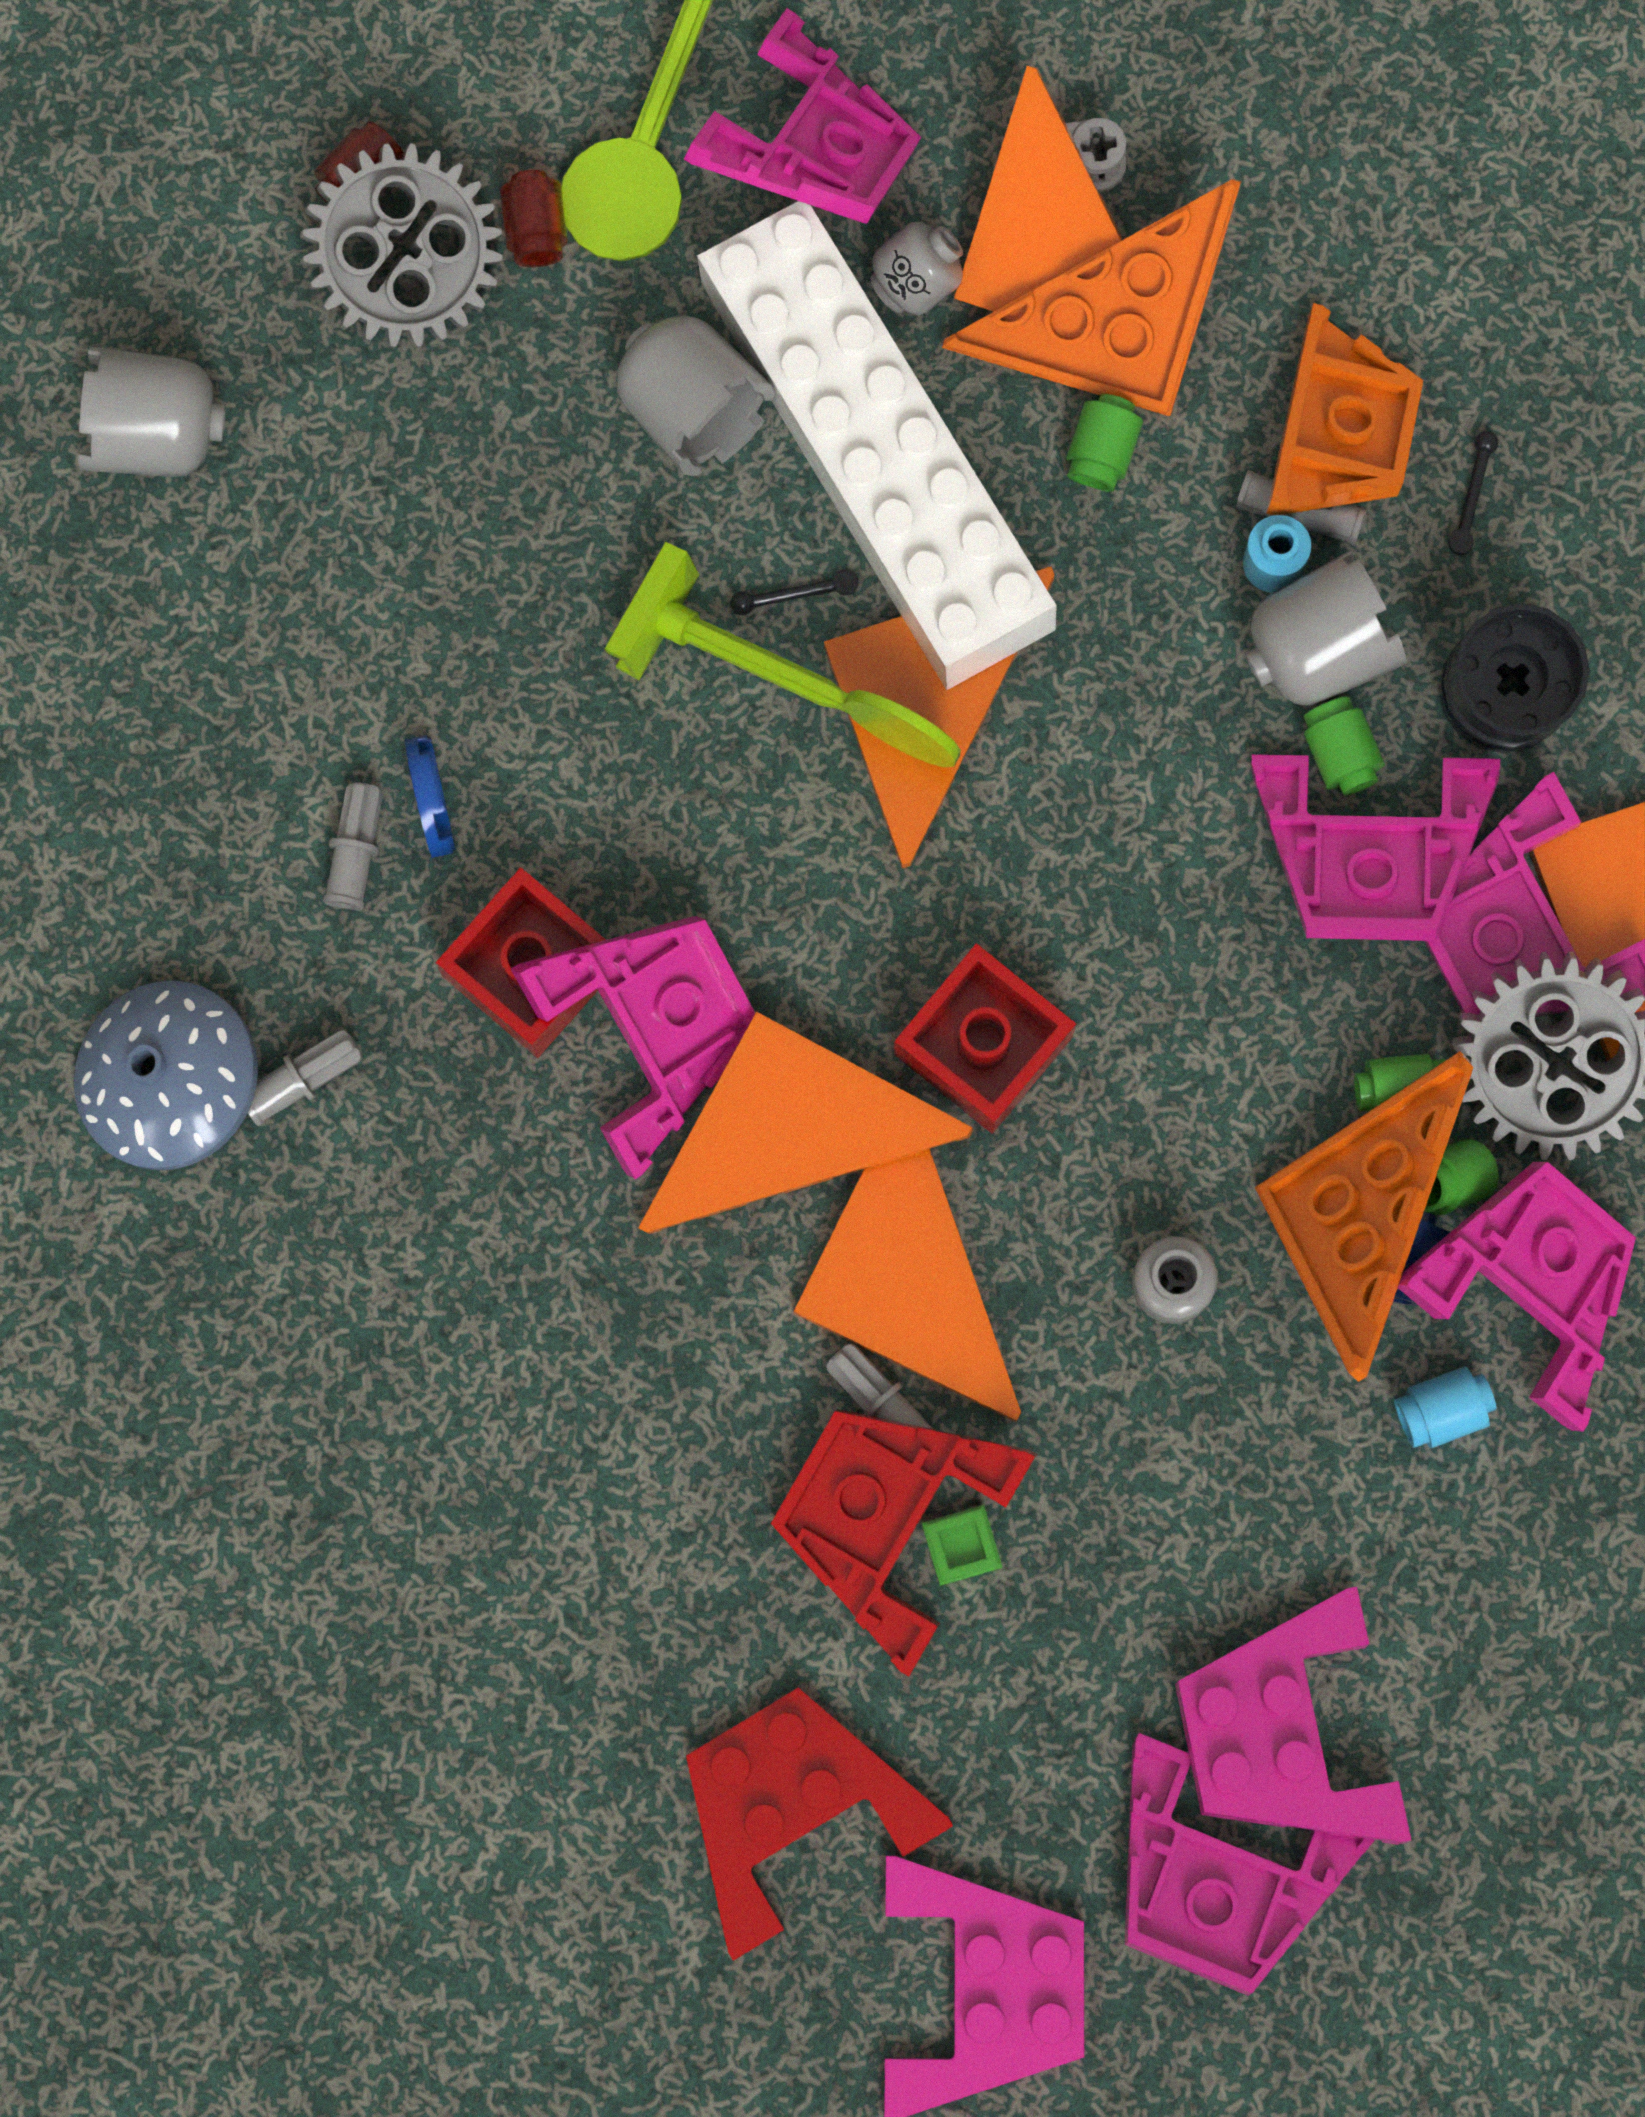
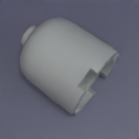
[616,315,775,476]
[78,345,226,477]
[1245,551,1407,706]

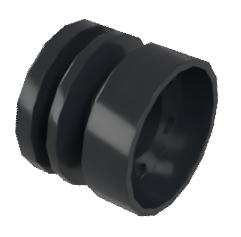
[1439,603,1590,754]

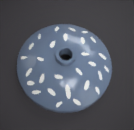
[74,981,258,1170]

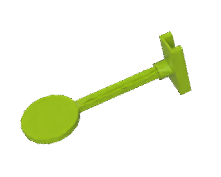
[559,0,713,261]
[605,542,961,768]

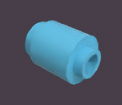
[1243,515,1311,593]
[1394,1366,1497,1448]

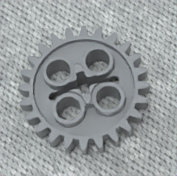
[300,144,503,349]
[1452,951,1645,1160]

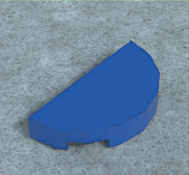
[405,735,456,858]

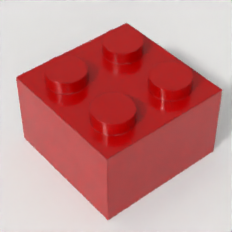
[435,867,606,1058]
[894,943,1076,1134]

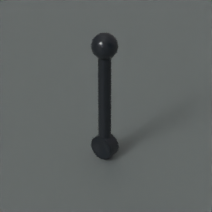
[1448,431,1499,555]
[730,569,858,616]

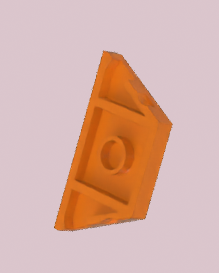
[1266,303,1424,515]

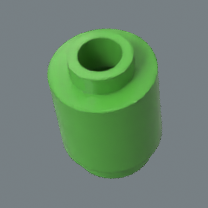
[1066,394,1143,492]
[1303,697,1385,796]
[1354,1053,1446,1111]
[1424,1139,1499,1215]

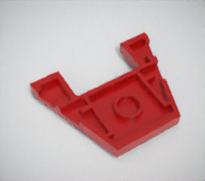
[771,1409,1037,1677]
[686,1687,953,1961]

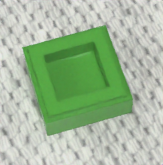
[922,1505,1003,1586]

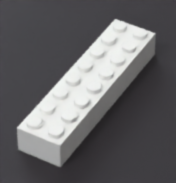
[697,201,1057,690]

